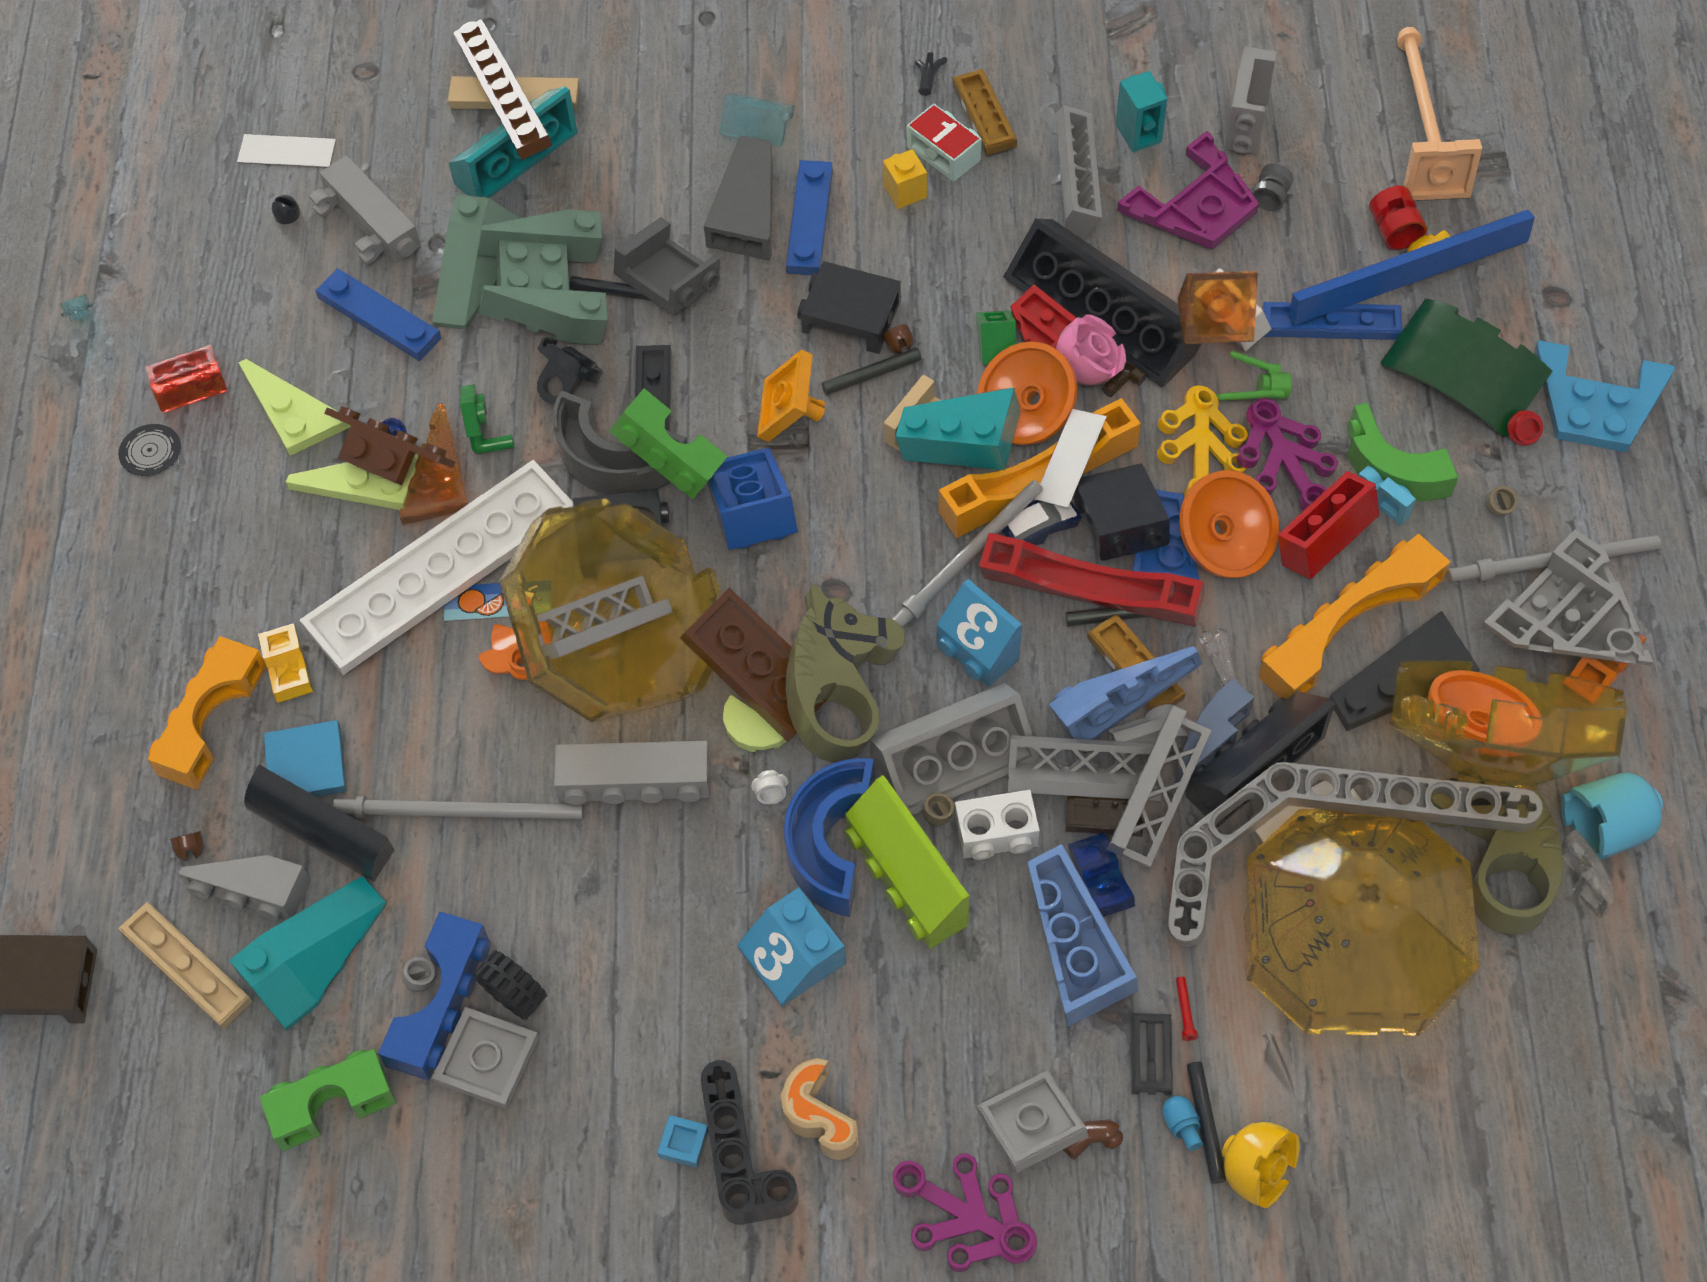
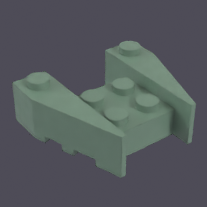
[477,209,608,345]

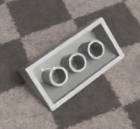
[870,683,1040,815]

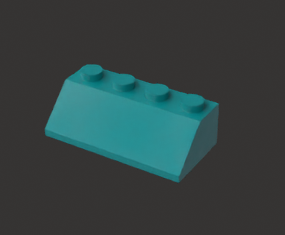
[449,86,578,198]

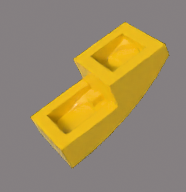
[258,623,313,703]

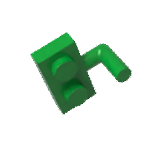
[460,384,514,454]

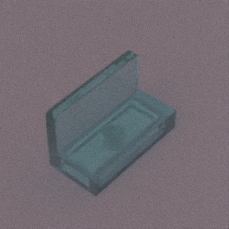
[719,93,795,146]

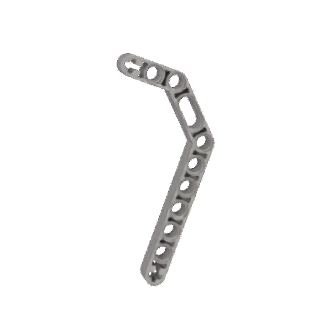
[1168,762,1543,947]

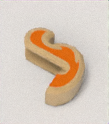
[781,1058,858,1160]

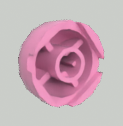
[1056,315,1126,386]

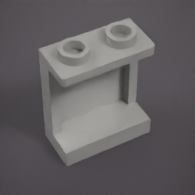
[1225,46,1277,155]

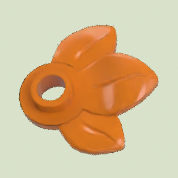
[478,622,548,680]

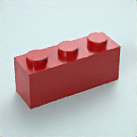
[1277,471,1380,580]

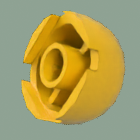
[1222,1122,1300,1208]

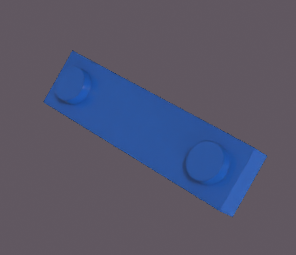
[786,160,833,275]
[315,268,442,361]

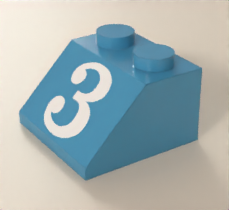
[936,579,1022,687]
[737,887,846,1007]

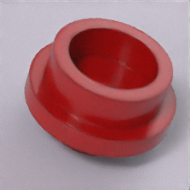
[1507,410,1543,446]

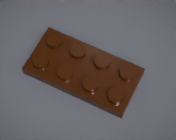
[680,587,826,742]

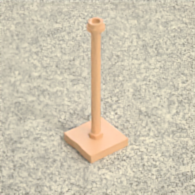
[1397,27,1482,200]

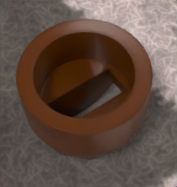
[883,324,913,354]
[170,831,204,861]

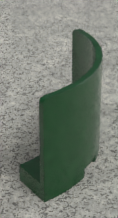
[1381,298,1553,437]

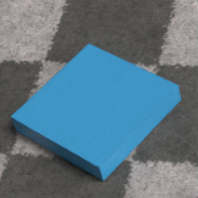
[264,720,347,797]

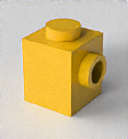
[883,149,927,209]

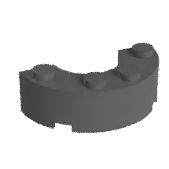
[553,390,687,494]

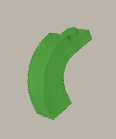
[1347,402,1458,501]

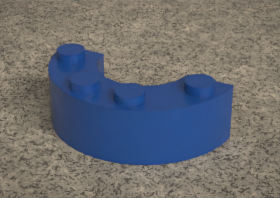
[784,758,875,917]

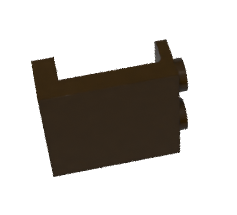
[0,935,97,1023]

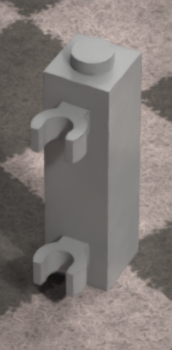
[309,155,421,265]

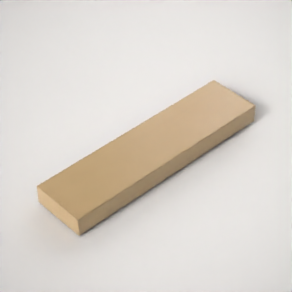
[448,76,580,110]
[118,902,253,1030]

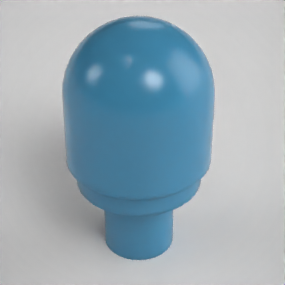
[1162,1095,1203,1151]

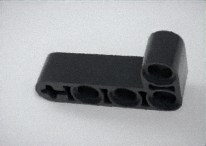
[701,1060,798,1225]

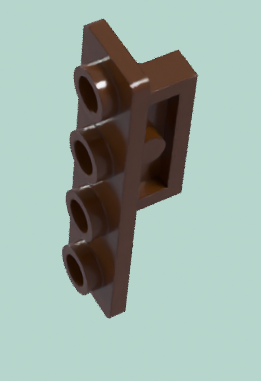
[324,406,456,485]

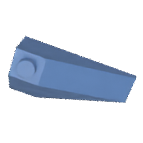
[1049,646,1203,740]

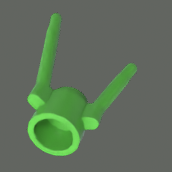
[1216,351,1292,401]

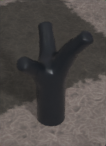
[915,52,947,96]

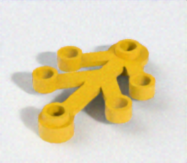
[1157,385,1248,497]

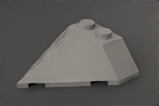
[1483,529,1654,666]

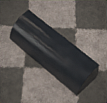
[244,764,395,882]

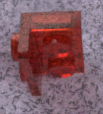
[145,345,227,412]

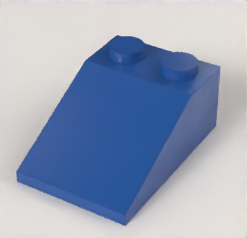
[707,447,798,550]

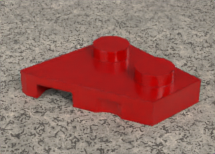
[1010,285,1076,349]

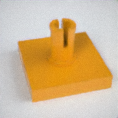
[757,349,825,442]

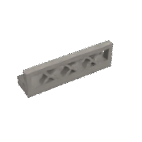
[523,575,673,663]
[1107,705,1211,869]
[1007,735,1161,801]

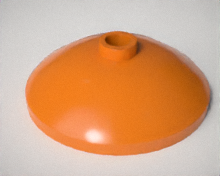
[977,342,1078,446]
[1179,470,1279,579]
[1428,670,1542,750]

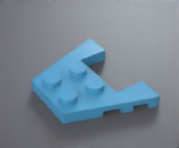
[1535,340,1675,452]

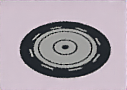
[118,424,181,476]

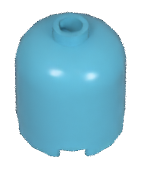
[1560,772,1663,860]

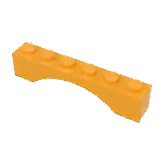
[938,398,1141,539]
[1258,533,1451,699]

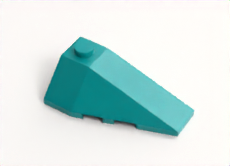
[229,876,387,1031]

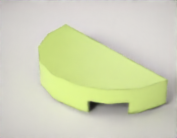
[723,694,787,752]

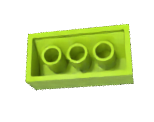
[843,775,969,949]

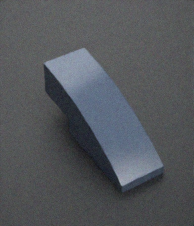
[1175,678,1254,785]

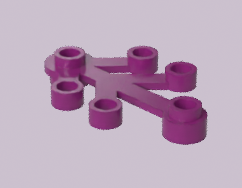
[1237,398,1338,511]
[892,1153,1037,1272]

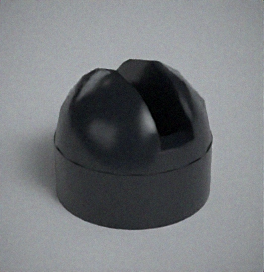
[272,195,300,224]

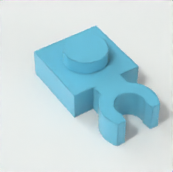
[1358,466,1416,526]

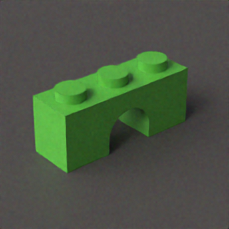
[609,388,728,500]
[259,1049,397,1151]

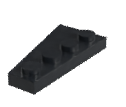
[1329,611,1480,731]

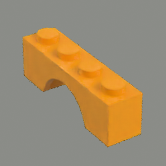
[147,636,267,790]

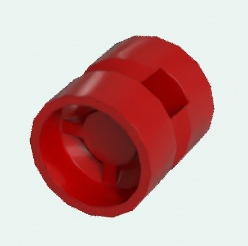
[1369,185,1428,250]

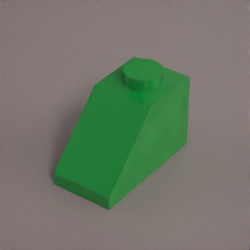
[976,310,1016,365]

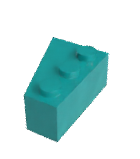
[895,387,1021,470]

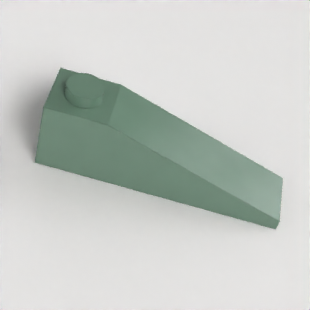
[432,194,520,330]

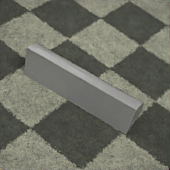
[1056,105,1102,240]

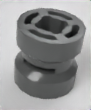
[1252,164,1294,211]

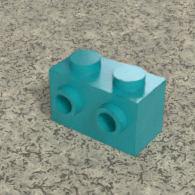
[1116,71,1168,152]

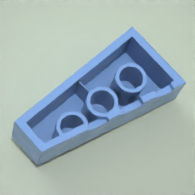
[1027,844,1138,1027]

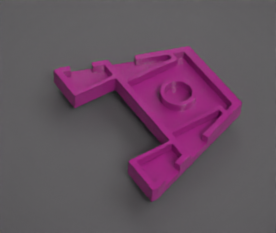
[1117,131,1259,249]

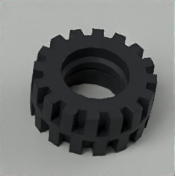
[473,950,547,1020]

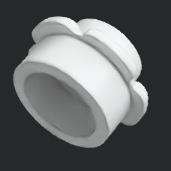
[751,770,788,804]

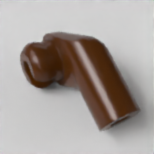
[1063,1119,1123,1160]

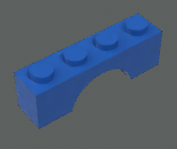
[378,911,490,1081]

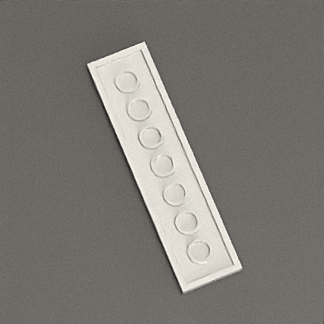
[300,459,574,675]

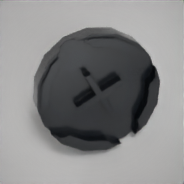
[537,336,604,403]

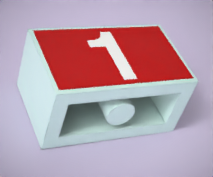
[907,104,982,182]

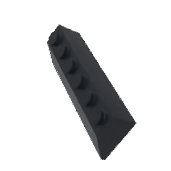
[1003,218,1212,387]

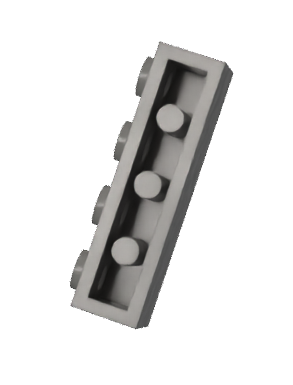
[554,741,710,805]

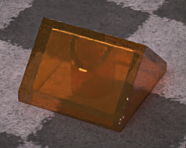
[1178,271,1258,344]

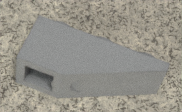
[178,855,311,921]

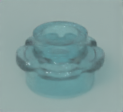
[60,294,93,321]

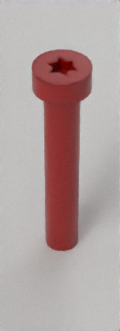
[1176,977,1198,1041]

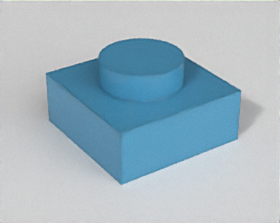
[657,1115,709,1168]

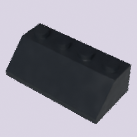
[1186,691,1335,828]

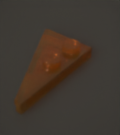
[399,403,468,525]

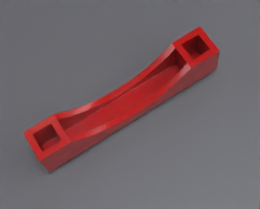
[979,533,1205,627]

